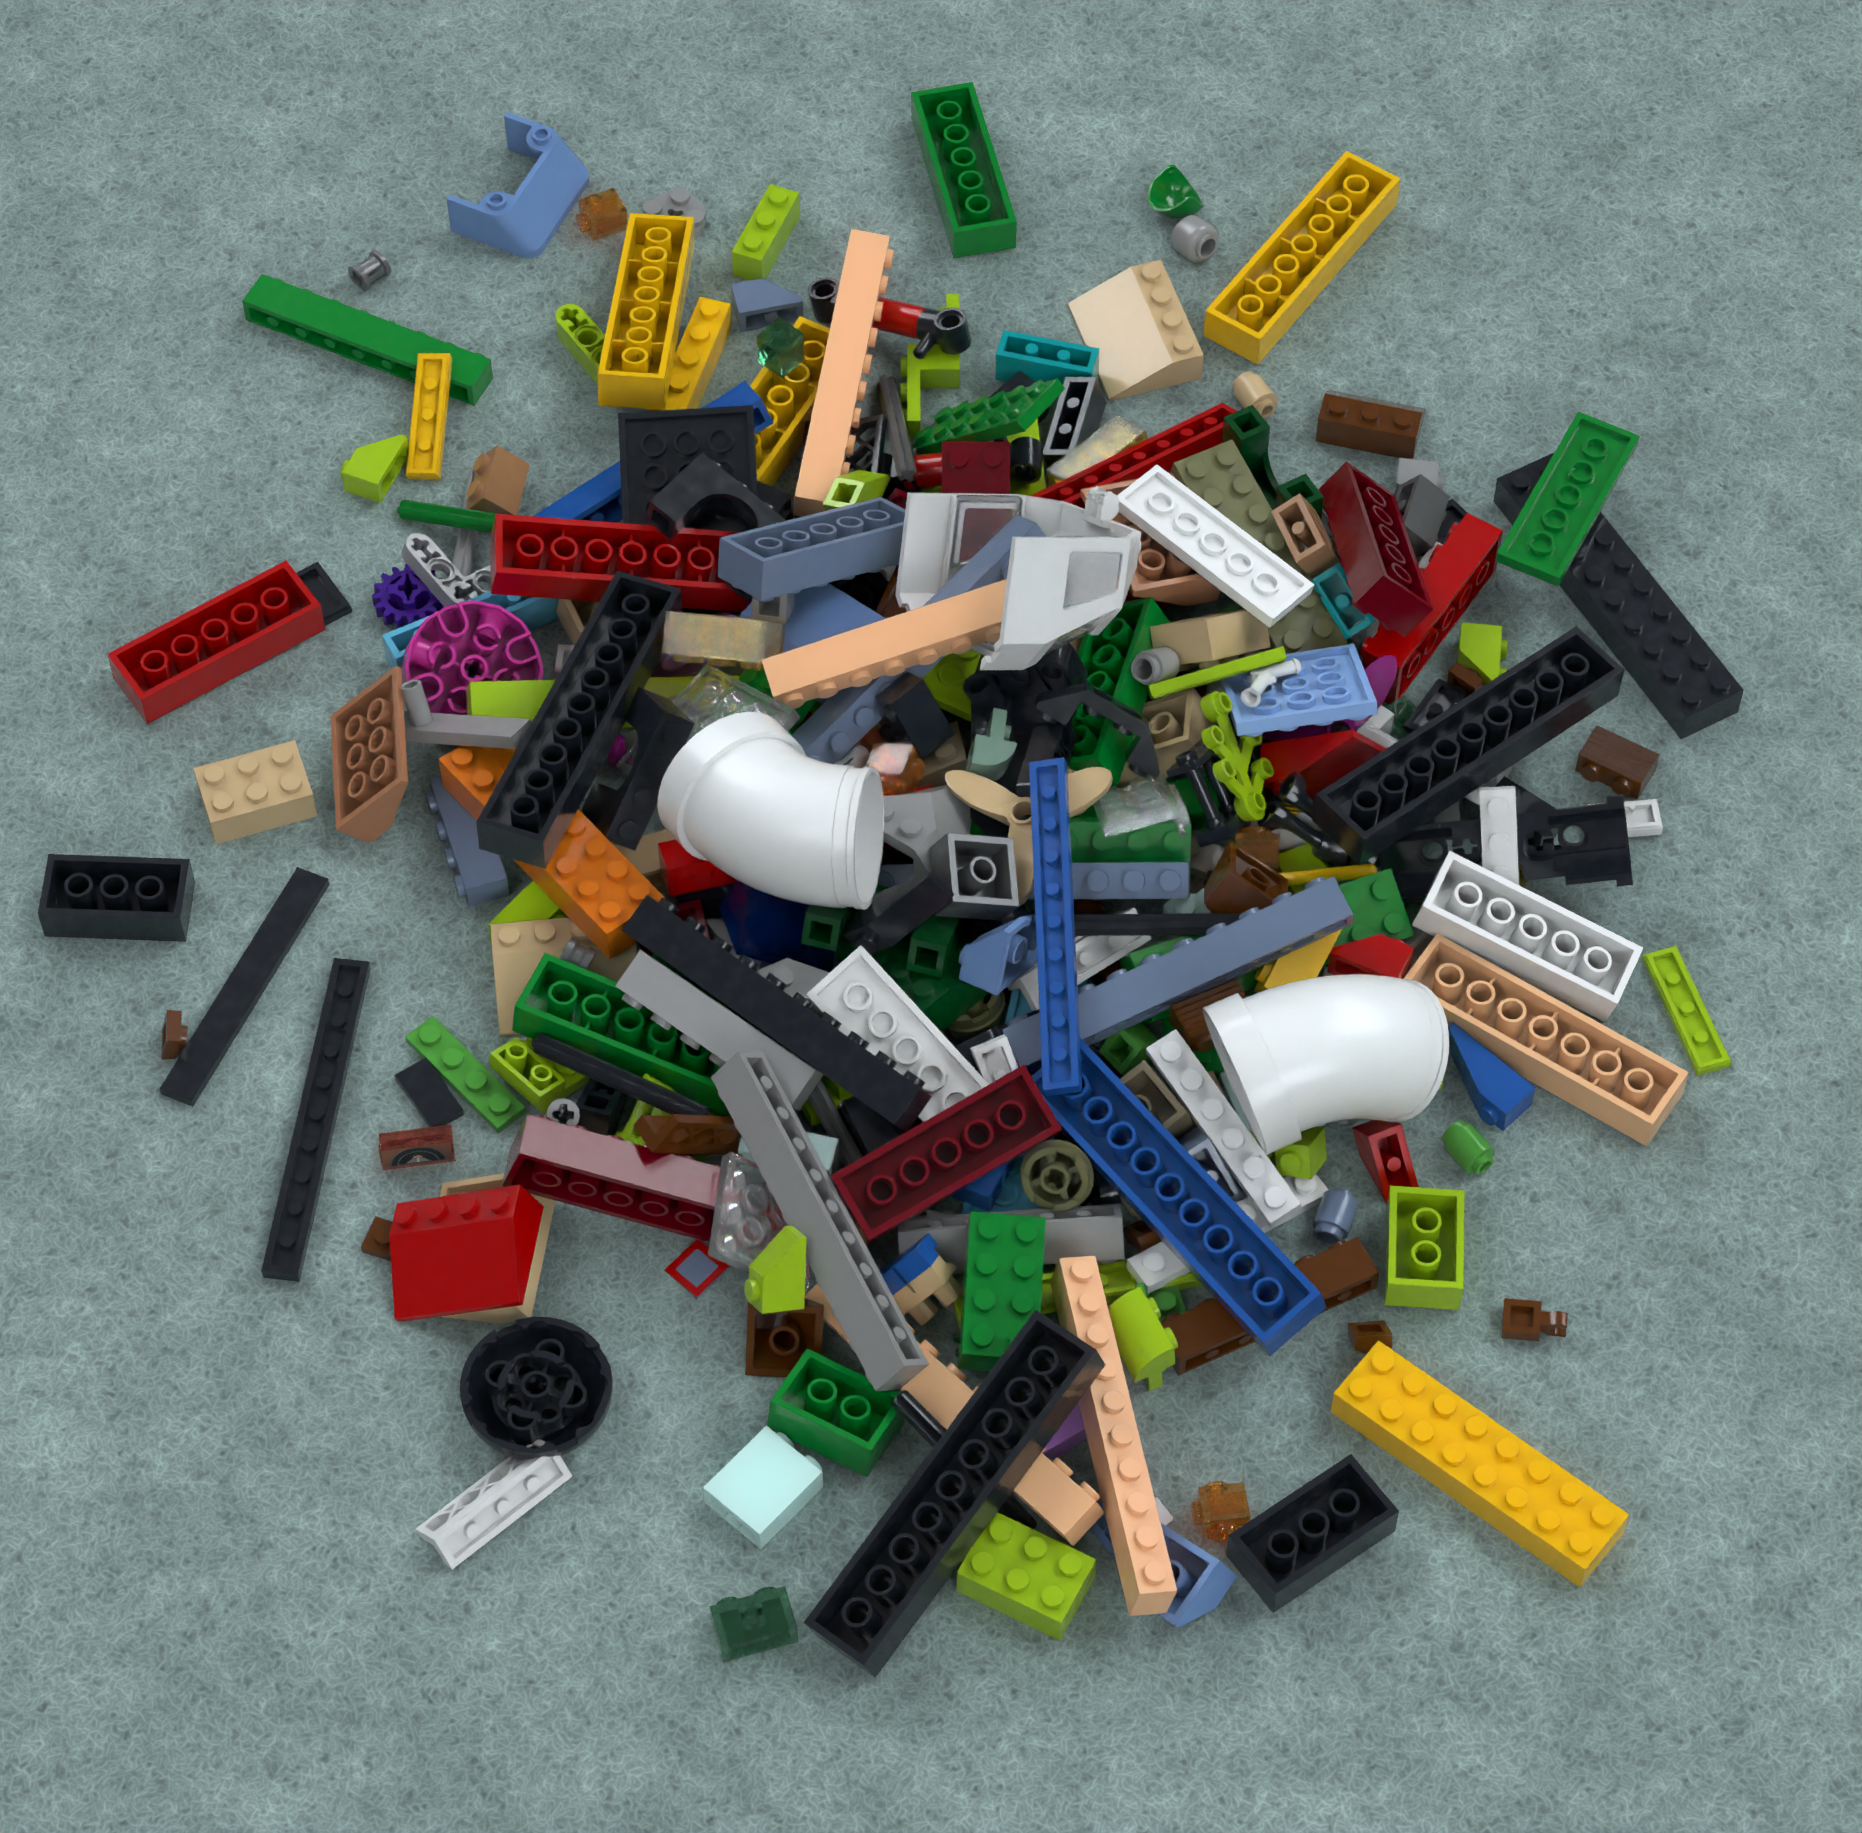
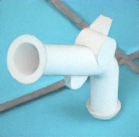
[1241,658,1301,707]

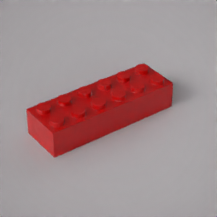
[1360,513,1503,707]
[107,560,326,724]

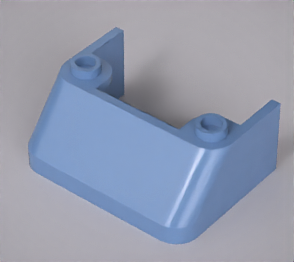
[447,112,589,258]

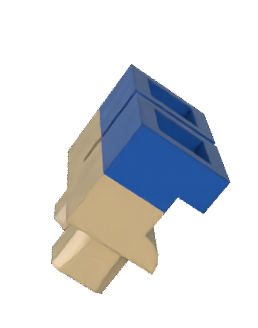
[880,1233,963,1326]

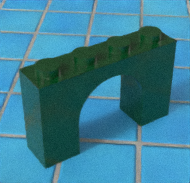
[1222,404,1324,520]
[801,885,963,978]

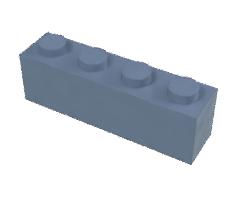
[425,775,510,907]

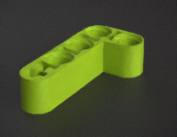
[555,304,605,385]

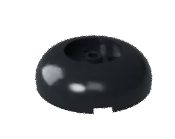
[460,1317,613,1460]

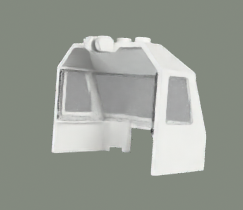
[895,486,1141,670]

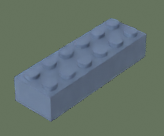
[718,497,905,602]

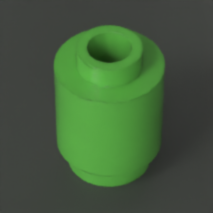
[1442,1120,1495,1175]

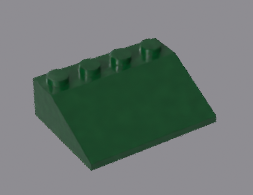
[835,933,989,1032]

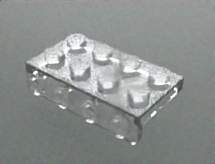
[1092,775,1191,838]

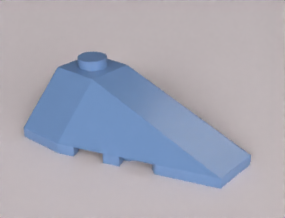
[959,914,1037,995]
[1091,1498,1237,1628]

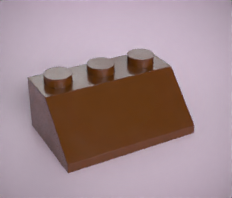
[1315,390,1426,459]

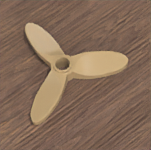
[945,767,1113,906]

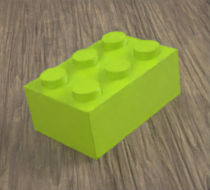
[1384,1186,1465,1310]
[956,1512,1096,1641]

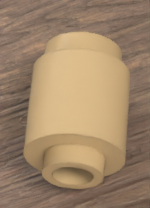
[1232,371,1278,418]

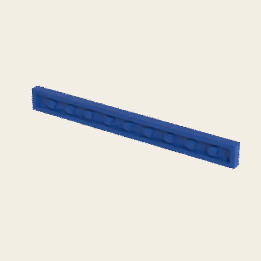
[1029,757,1082,1096]

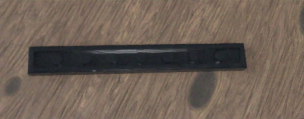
[160,867,330,1107]

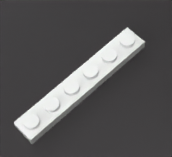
[1146,1029,1301,1228]
[1126,1174,1328,1295]

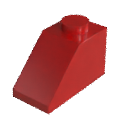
[1327,934,1414,979]
[1352,1120,1419,1204]

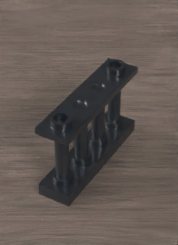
[1166,712,1275,848]

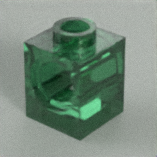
[757,317,805,378]

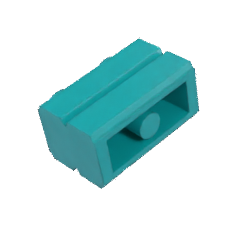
[1310,562,1377,639]

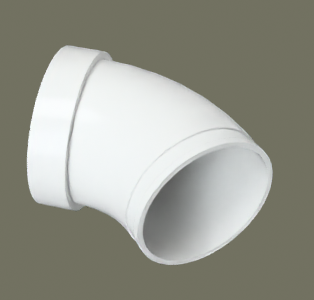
[657,712,884,910]
[1203,974,1449,1155]

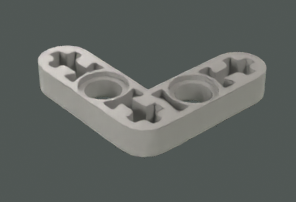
[401,533,491,607]

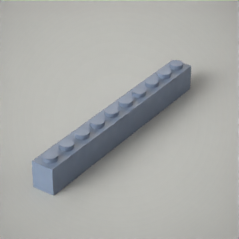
[791,514,1047,764]
[877,861,1190,899]
[1002,876,1353,1073]

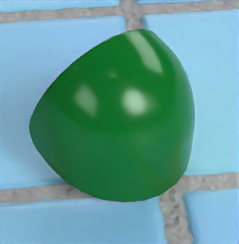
[1147,165,1204,218]

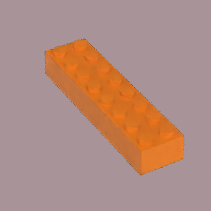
[438,745,665,960]

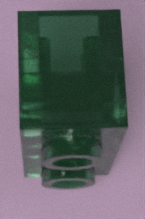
[709,1586,798,1662]

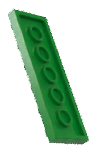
[911,378,1065,455]
[1496,412,1640,586]

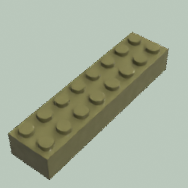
[1169,439,1348,654]

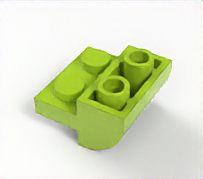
[489,1037,590,1114]
[1108,1287,1178,1391]

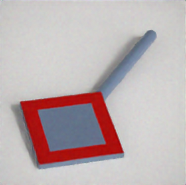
[664,1238,730,1299]

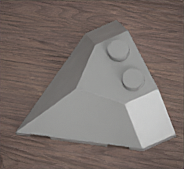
[883,785,972,878]

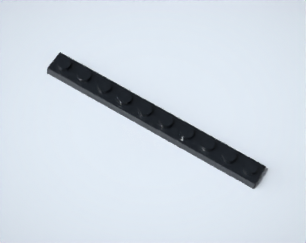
[261,958,371,1282]

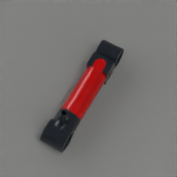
[808,277,971,359]
[865,437,1043,499]

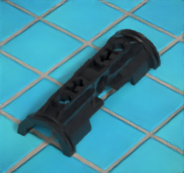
[1379,794,1633,903]

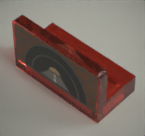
[378,1124,456,1170]

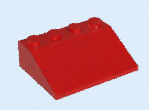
[389,1185,544,1321]

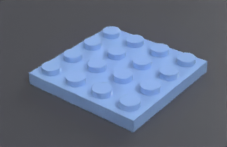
[1220,643,1378,737]

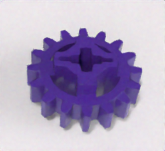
[372,564,444,629]

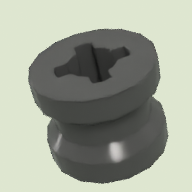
[559,936,598,970]

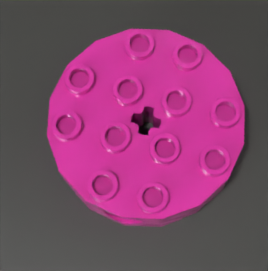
[401,600,544,715]

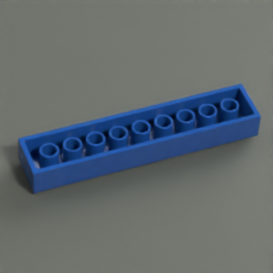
[1031,1038,1326,1357]

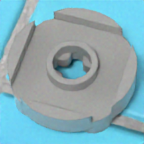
[643,188,706,240]

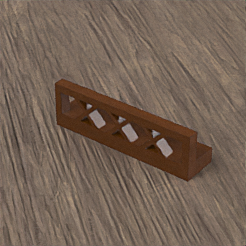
[634,1114,741,1155]

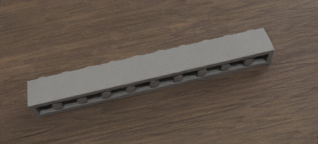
[711,1051,929,1391]

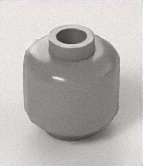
[1171,215,1219,263]

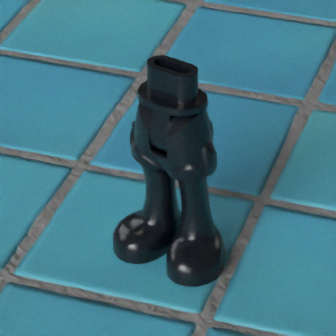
[1257,771,1379,866]

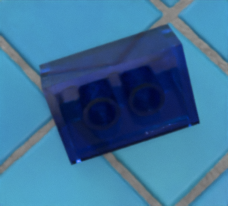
[719,880,834,972]

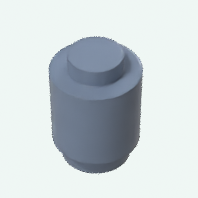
[1312,1188,1359,1244]

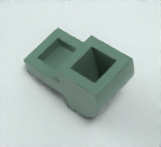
[966,708,1017,781]

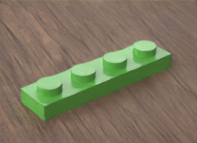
[405,1016,526,1134]

